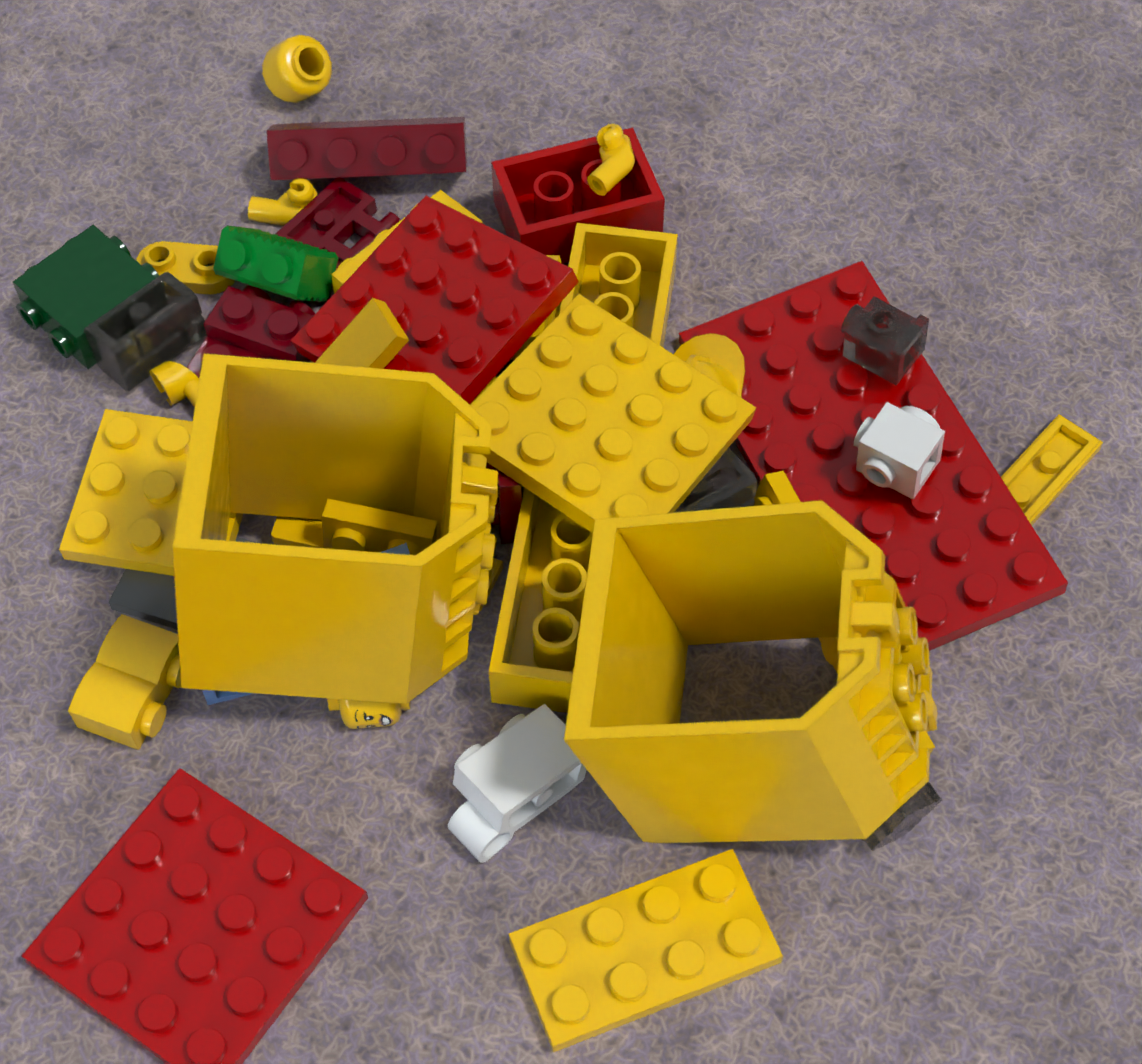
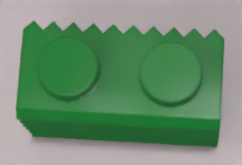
[213,225,338,302]

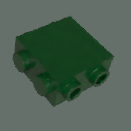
[12,225,167,369]

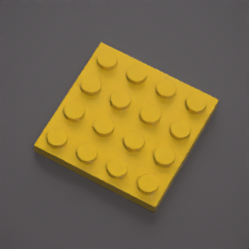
[471,294,756,533]

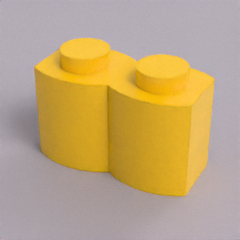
[68,614,181,750]

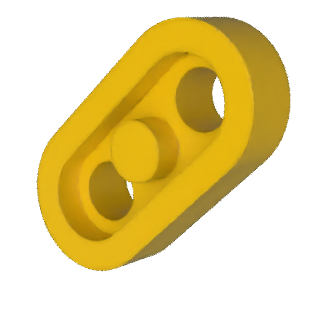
[136,241,235,294]

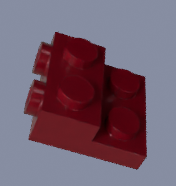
[187,285,315,379]

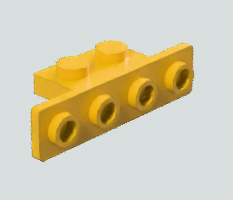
[271,498,497,572]

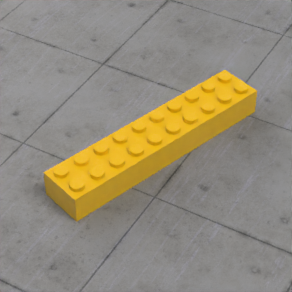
[488,223,678,713]

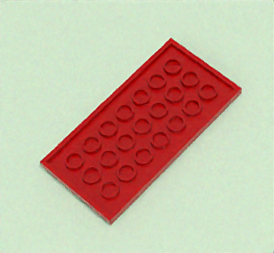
[679,261,1068,651]

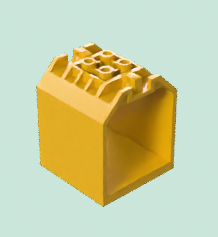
[172,353,498,704]
[564,500,937,843]

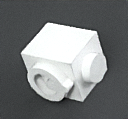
[854,402,945,499]

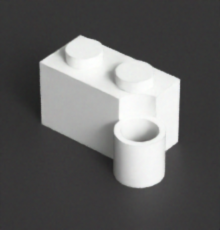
[448,704,587,863]

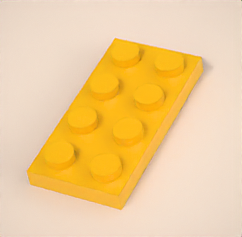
[509,848,783,1053]

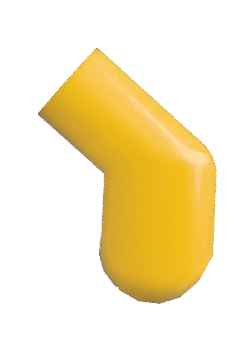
[587,124,635,196]
[248,178,317,226]

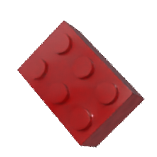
[491,127,665,264]

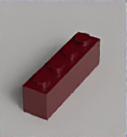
[266,117,467,180]

